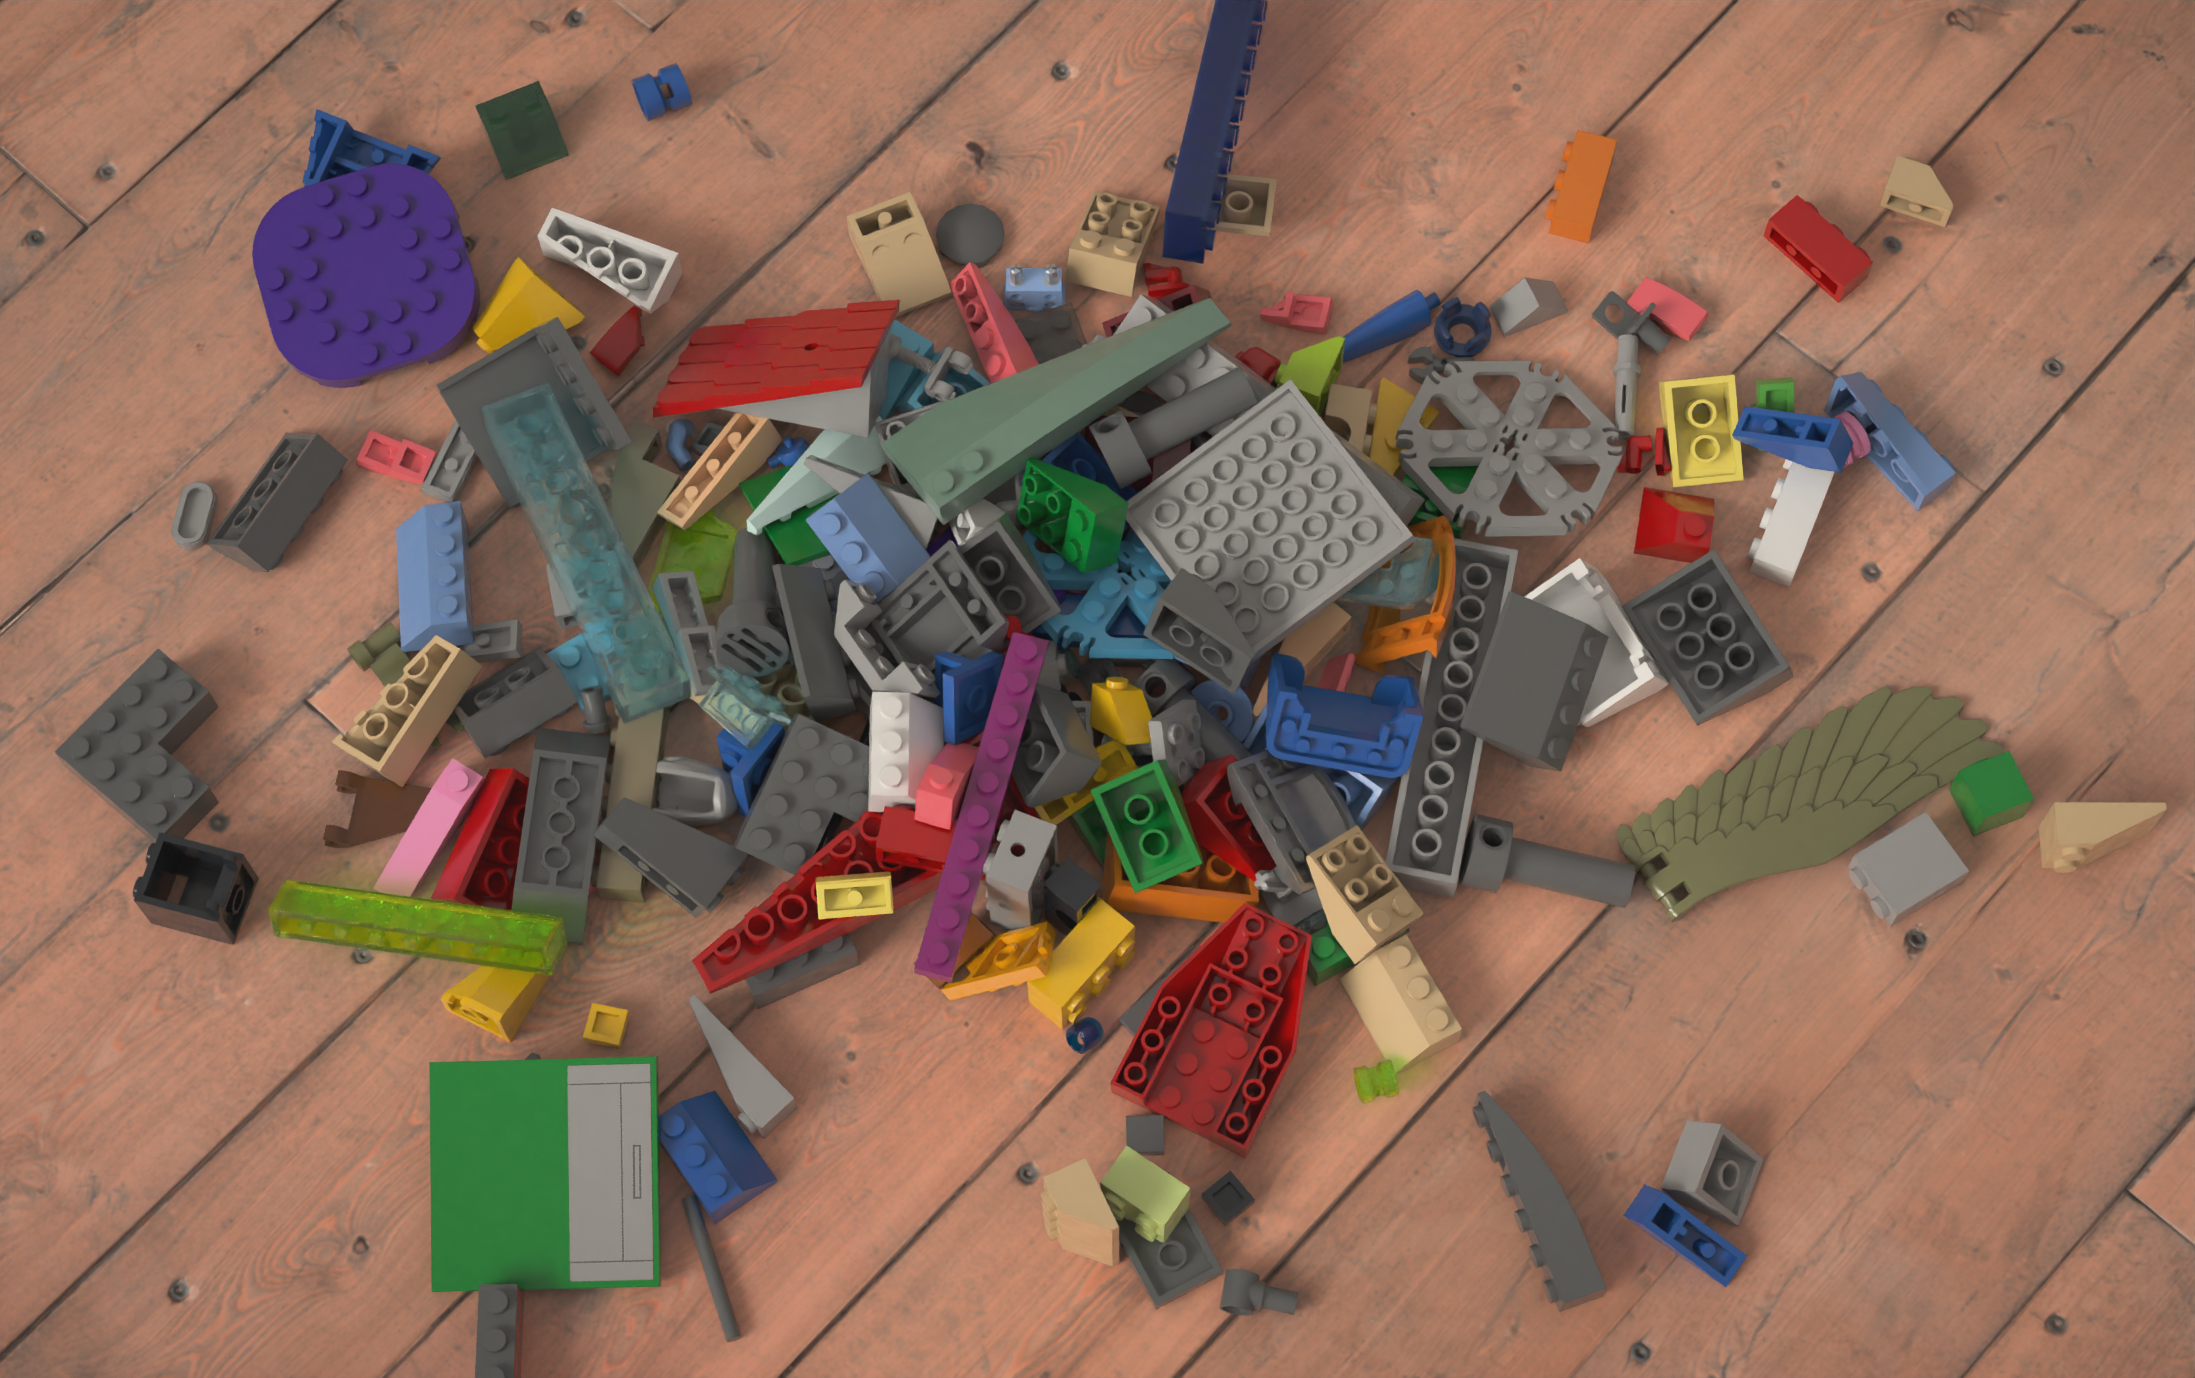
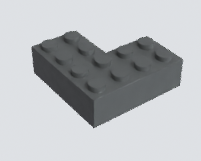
[55,649,219,843]
[733,711,869,875]

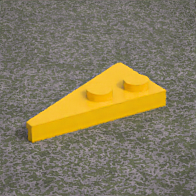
[1370,377,1439,477]

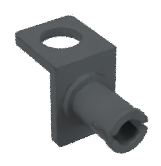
[1592,291,1672,355]

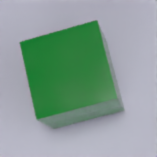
[1949,751,2034,837]

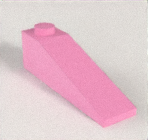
[373,758,484,908]

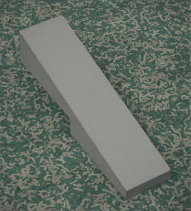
[652,570,731,696]

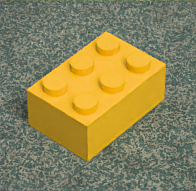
[1027,899,1136,1030]

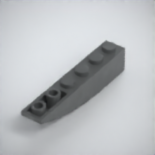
[1472,1091,1606,1312]

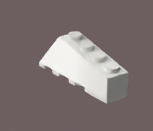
[538,208,683,314]

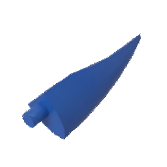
[1343,290,1441,363]

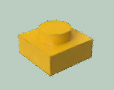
[583,1003,630,1049]

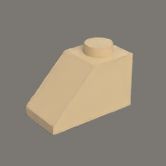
[1879,155,1953,227]

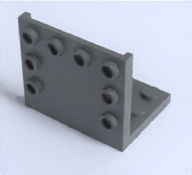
[436,317,632,508]

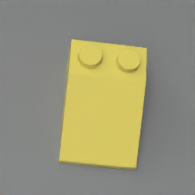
[1659,374,1744,487]

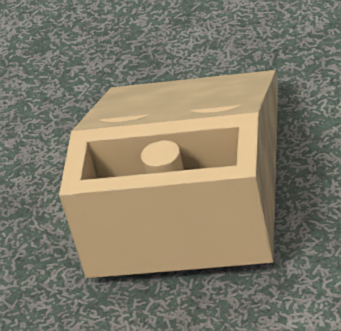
[1065,191,1160,297]
[846,192,952,317]
[1306,825,1424,964]

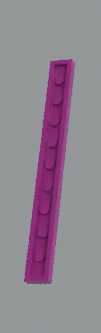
[914,632,1049,983]

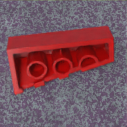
[431,768,530,932]

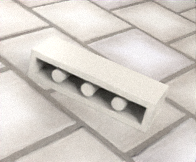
[1747,459,1834,587]

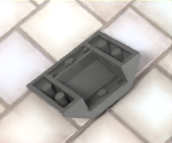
[864,540,1009,705]

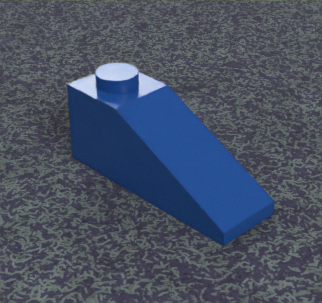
[1732,406,1854,473]
[1623,1184,1747,1287]

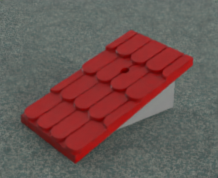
[653,300,900,438]

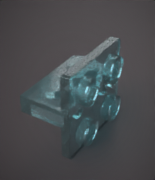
[699,665,792,750]

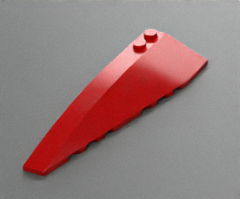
[692,731,1039,994]

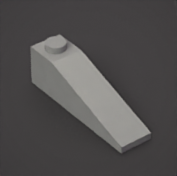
[804,455,939,548]
[688,995,797,1138]

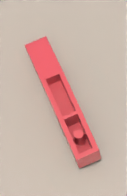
[949,262,1039,384]

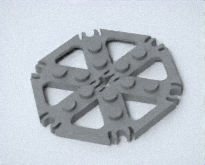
[1395,360,1623,537]

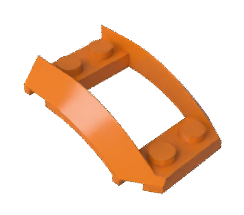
[1354,515,1456,674]

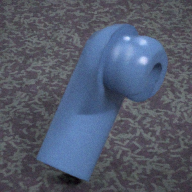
[665,419,696,471]

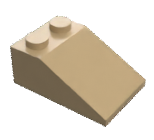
[2039,802,2167,873]

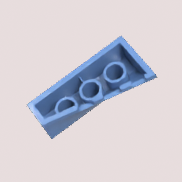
[1824,372,1956,511]

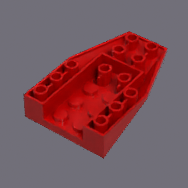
[1110,903,1312,1159]

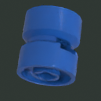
[632,63,692,121]

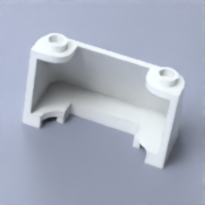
[1524,558,1670,727]

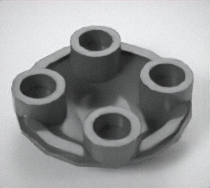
[936,203,1005,268]

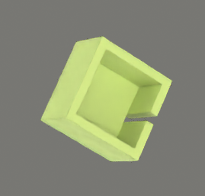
[1100,1146,1190,1244]

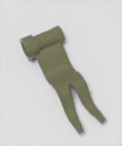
[347,622,464,750]

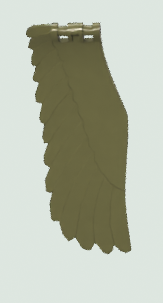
[1617,686,2004,923]

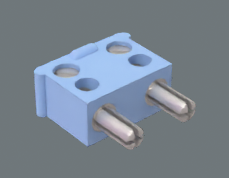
[1004,264,1066,312]

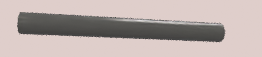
[681,1195,741,1342]

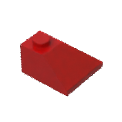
[1634,487,1714,563]

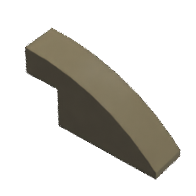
[611,419,681,578]

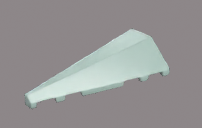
[747,416,887,535]

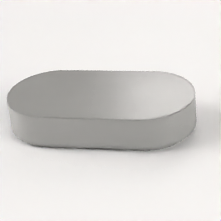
[171,482,218,551]

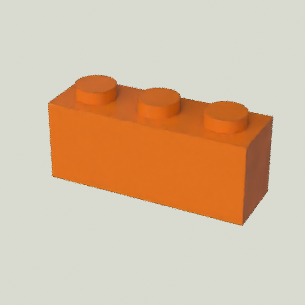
[1545,130,1617,244]

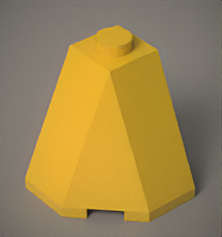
[472,257,585,354]
[441,940,555,1043]

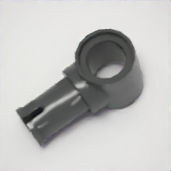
[1219,1269,1298,1316]

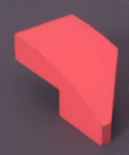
[1260,290,1334,334]

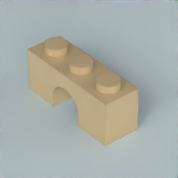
[1324,384,1377,456]

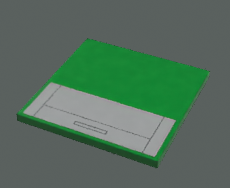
[429,1056,661,1292]

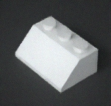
[868,691,944,812]

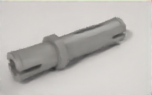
[1613,334,1641,440]

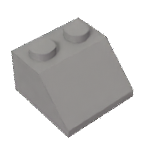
[1661,1120,1764,1227]

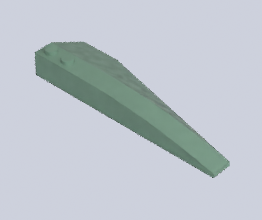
[880,298,1231,525]

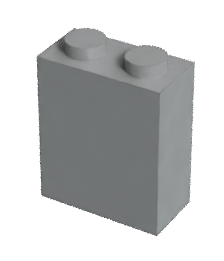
[1848,812,1969,927]

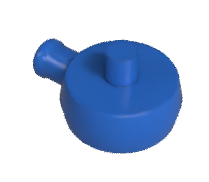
[767,436,809,469]

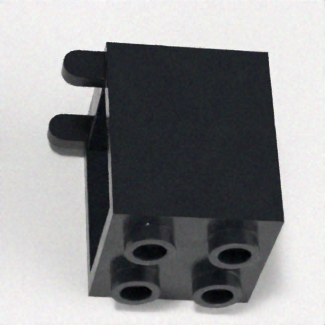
[133,832,259,945]

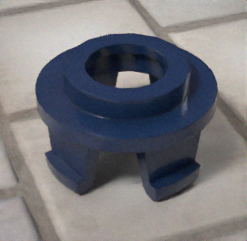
[1434,297,1492,357]

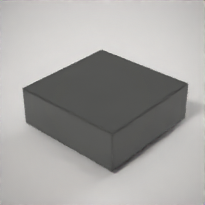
[1126,1115,1164,1155]

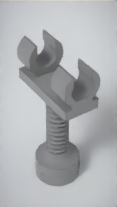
[888,333,973,402]

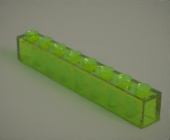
[268,880,568,975]

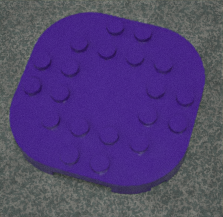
[252,164,480,388]

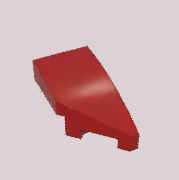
[590,305,645,376]

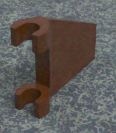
[323,770,432,848]

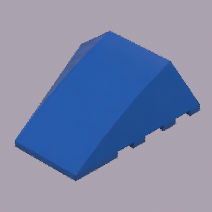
[302,109,441,187]

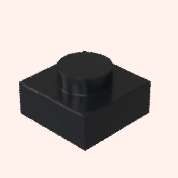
[1201,1171,1255,1226]

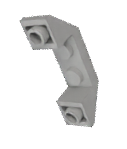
[834,579,940,698]

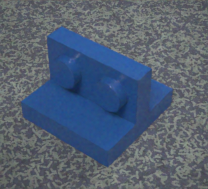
[935,651,1003,745]
[717,720,785,817]

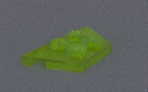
[642,510,738,617]

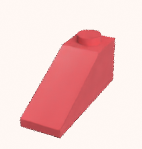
[914,742,979,830]

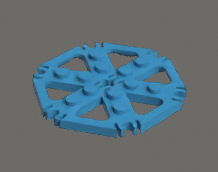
[1022,490,1174,659]

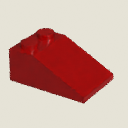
[1181,754,1276,882]

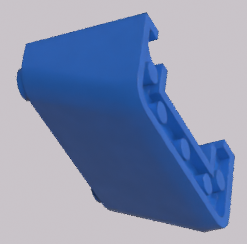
[1266,653,1424,778]

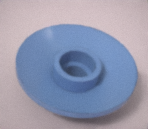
[1191,679,1254,743]

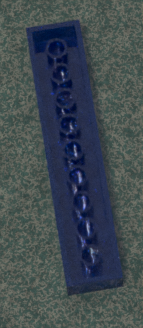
[1162,0,1268,264]

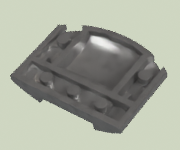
[1227,750,1356,895]

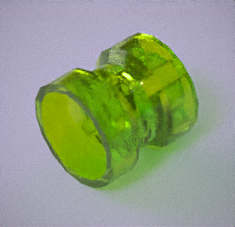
[1353,1059,1399,1104]

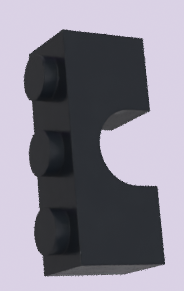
[1043,857,1102,936]

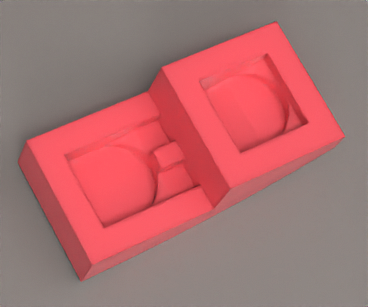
[1627,277,1709,341]
[356,430,436,484]

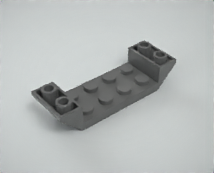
[509,727,611,945]

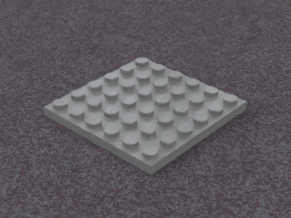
[1126,379,1416,663]

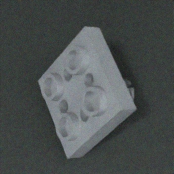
[1132,699,1205,787]

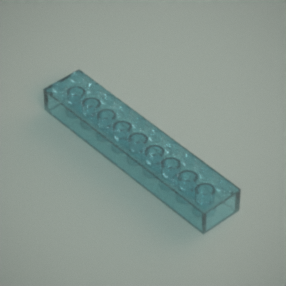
[481,382,691,724]

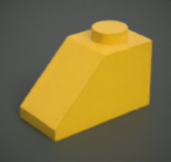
[1090,677,1152,745]

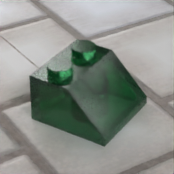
[475,81,569,180]

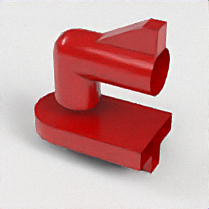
[1143,263,1191,299]
[1617,427,1672,476]

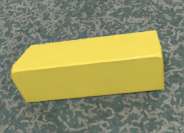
[816,872,894,919]

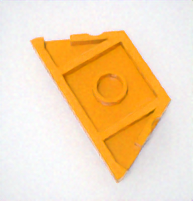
[941,921,1056,1001]

